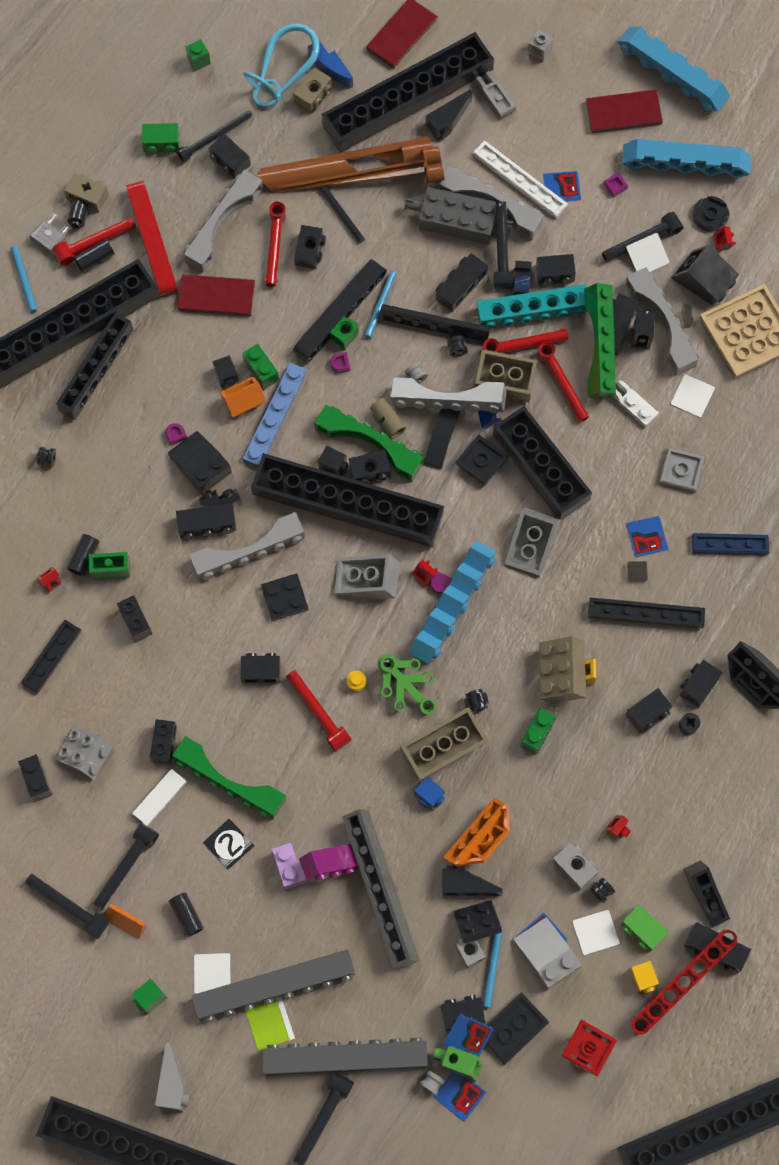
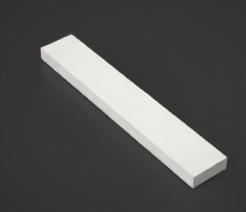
[473,140,568,219]

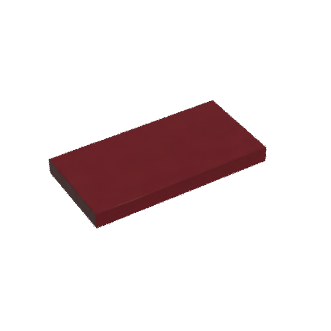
[366,0,438,68]
[586,89,663,133]
[178,274,255,316]

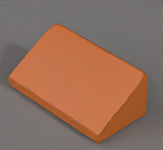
[106,904,147,939]

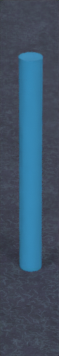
[11,245,37,313]
[364,271,397,339]
[483,927,503,1008]

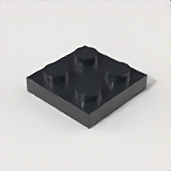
[455,434,508,486]
[261,573,309,621]
[453,900,502,943]

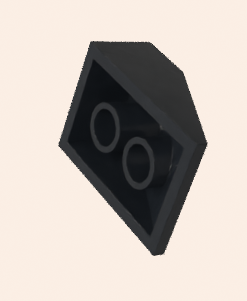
[168,431,232,494]

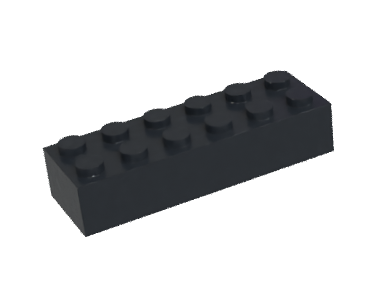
[493,406,592,520]

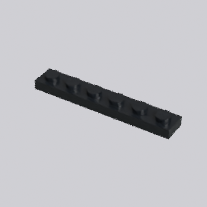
[379,304,490,344]
[588,597,705,628]

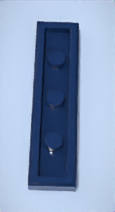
[692,533,769,555]

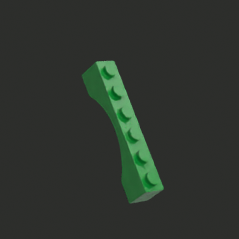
[584,283,616,399]
[314,404,424,482]
[172,736,286,819]

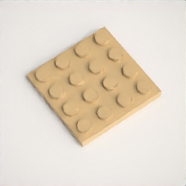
[699,284,779,379]

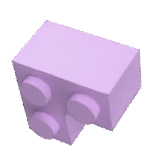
[272,843,315,890]

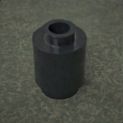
[67,200,89,229]

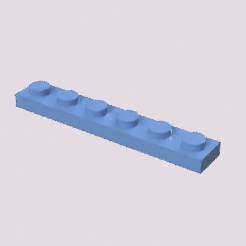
[243,363,307,467]

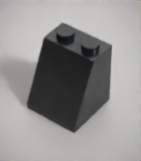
[671,244,739,304]

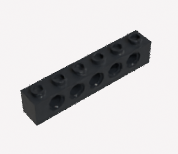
[56,313,134,420]

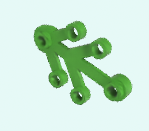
[377,654,436,714]

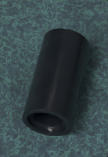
[74,239,115,273]
[66,534,100,576]
[169,892,204,937]

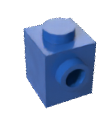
[414,776,446,810]

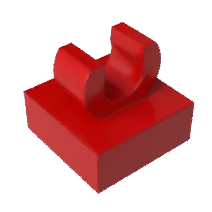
[713,226,736,251]
[412,560,438,587]
[37,567,61,591]
[605,815,631,838]

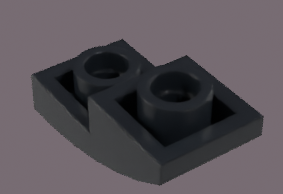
[199,488,240,506]

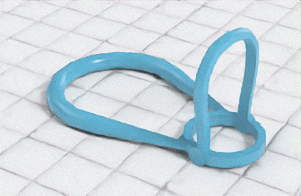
[243,23,320,108]

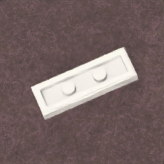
[132,769,187,826]

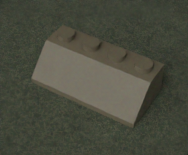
[399,707,488,780]

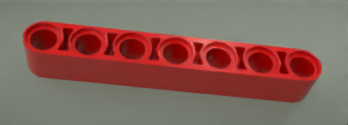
[126,180,178,296]
[631,929,737,1035]

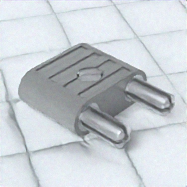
[29,213,71,253]

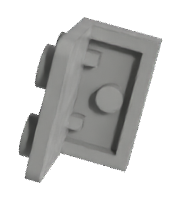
[56,726,113,780]

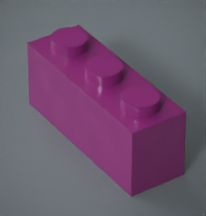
[299,843,359,882]

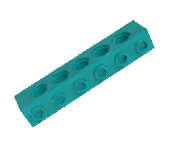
[476,284,588,329]

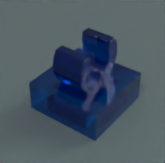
[478,411,501,429]

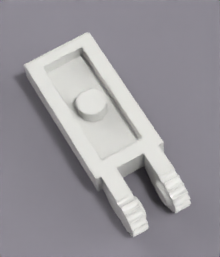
[612,380,659,428]

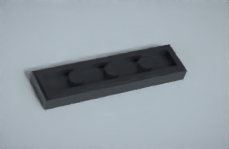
[21,620,82,694]

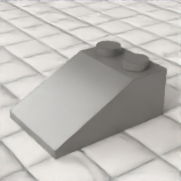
[505,508,561,576]
[334,554,400,599]
[513,917,582,990]
[155,1043,190,1112]

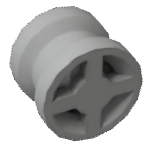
[405,362,428,384]
[420,1070,445,1095]

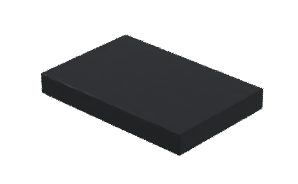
[486,992,550,1065]

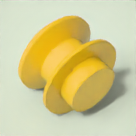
[347,671,366,692]

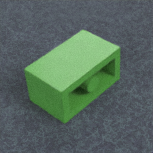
[621,904,669,952]

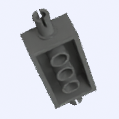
[404,187,513,245]

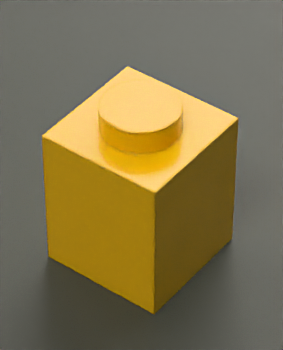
[630,961,659,994]

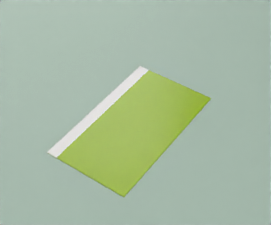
[245,997,295,1051]

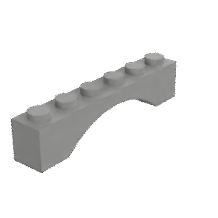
[438,166,544,240]
[184,170,264,272]
[625,267,699,375]
[390,377,507,413]
[189,512,305,580]

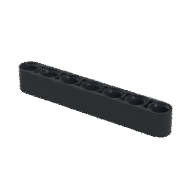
[293,259,387,363]

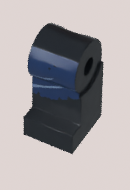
[513,261,532,295]

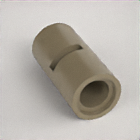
[370,398,406,439]

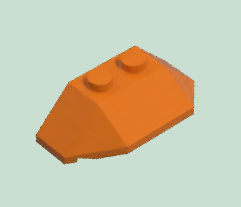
[443,798,510,866]

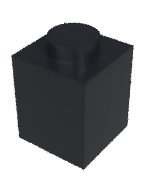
[212,355,239,388]
[318,445,348,475]

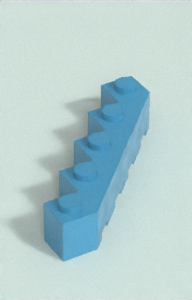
[617,26,731,111]
[622,139,751,179]
[409,540,496,664]

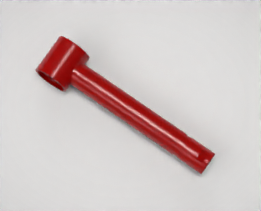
[264,201,286,287]
[52,217,136,266]
[482,328,568,353]
[537,342,589,422]
[286,670,352,752]

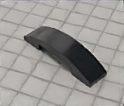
[424,409,461,469]

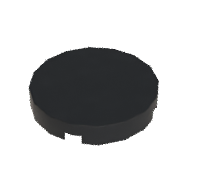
[692,196,730,232]

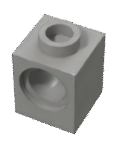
[528,30,553,62]
[456,938,485,969]

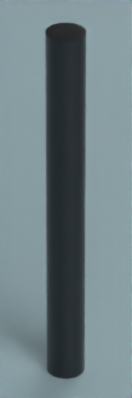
[319,186,365,243]

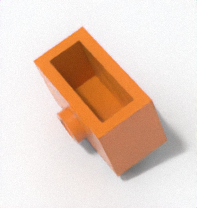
[220,376,266,417]

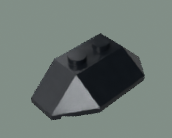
[727,641,779,709]

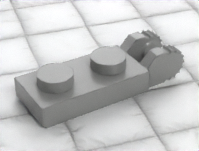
[476,71,516,119]

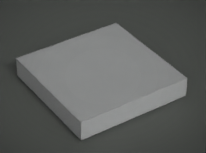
[659,447,705,493]

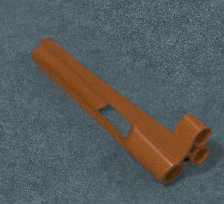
[257,137,445,193]

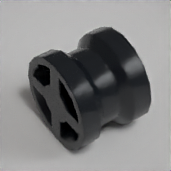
[447,336,468,357]
[37,446,56,467]
[679,713,700,735]
[590,878,615,903]

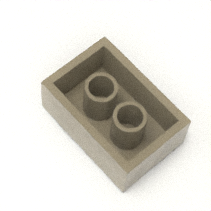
[475,349,537,403]
[539,636,586,703]

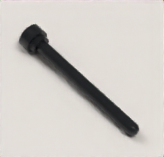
[176,111,252,163]

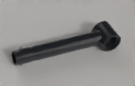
[494,201,513,289]
[602,211,684,262]
[93,823,159,910]
[25,874,110,939]
[293,1072,355,1165]

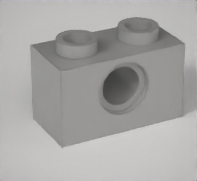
[552,842,598,891]

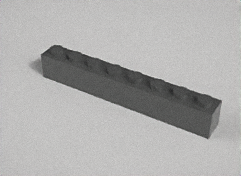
[342,809,420,968]
[192,949,355,1023]
[263,1038,428,1075]

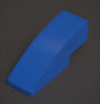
[307,40,353,88]

